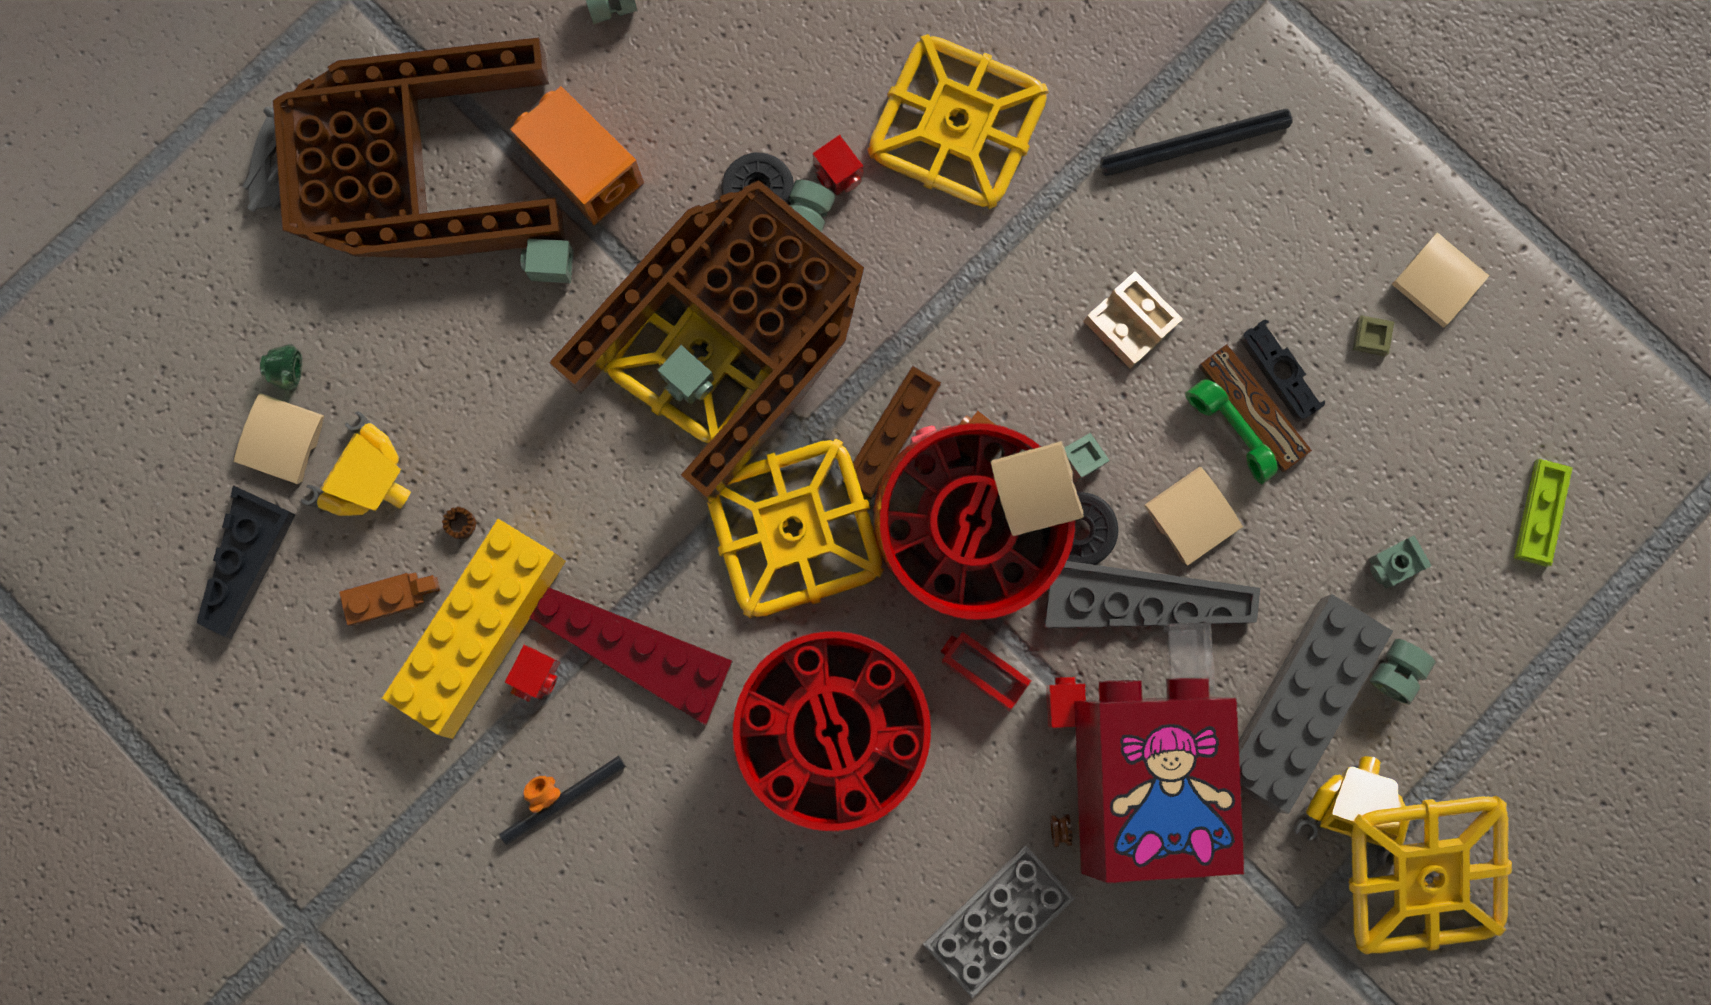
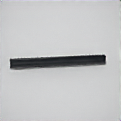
[499,755,626,845]

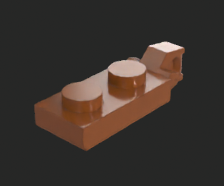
[339,572,441,626]

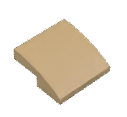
[1392,233,1489,328]
[1083,272,1183,369]
[233,394,324,484]
[991,441,1083,536]
[1144,467,1243,566]

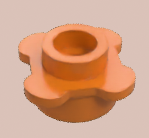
[524,776,561,813]

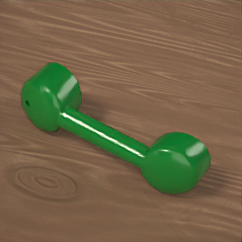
[1185,380,1278,484]

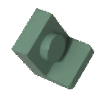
[1064,433,1110,485]

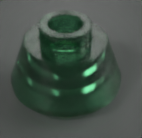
[260,344,302,391]

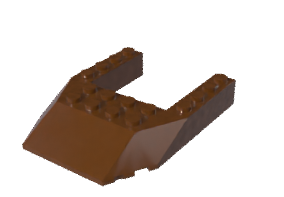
[273,37,565,258]
[549,181,864,504]

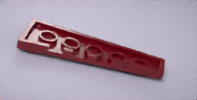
[529,587,733,725]

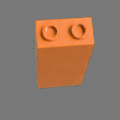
[510,86,644,225]

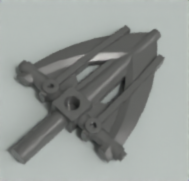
[243,106,281,213]

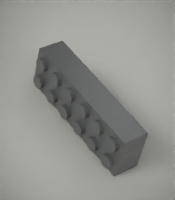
[1239,594,1393,814]

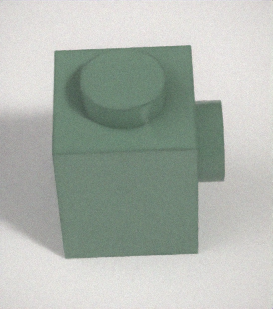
[521,239,574,283]
[658,345,714,404]

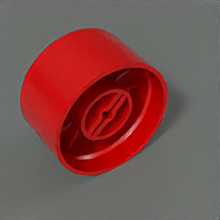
[874,423,1075,619]
[733,631,931,831]

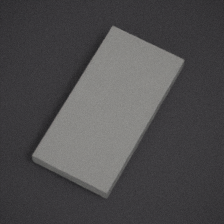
[923,845,1075,998]

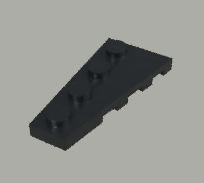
[196,485,296,639]

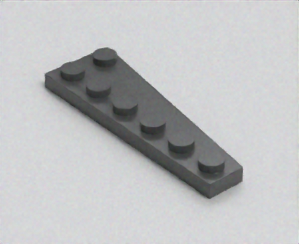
[1044,561,1260,629]

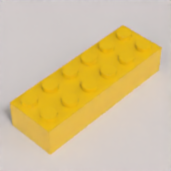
[382,519,566,739]

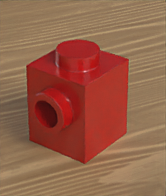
[812,134,863,196]
[505,644,561,702]
[1046,677,1086,728]

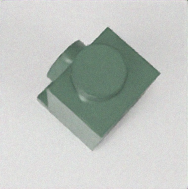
[1368,535,1432,589]

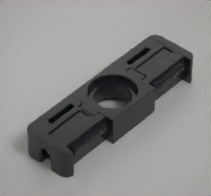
[1240,320,1325,422]

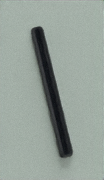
[1100,108,1293,176]

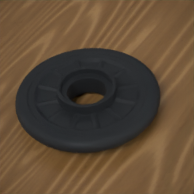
[721,152,794,205]
[1043,492,1118,565]

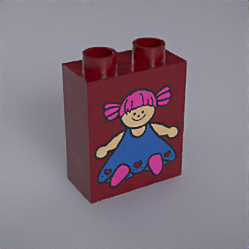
[1074,678,1244,883]

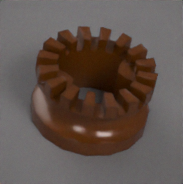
[442,507,476,539]
[1050,814,1073,847]

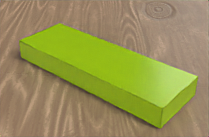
[1514,459,1573,567]

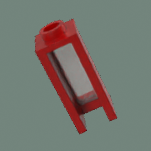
[940,631,1032,712]

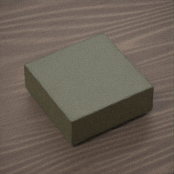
[1352,315,1394,357]

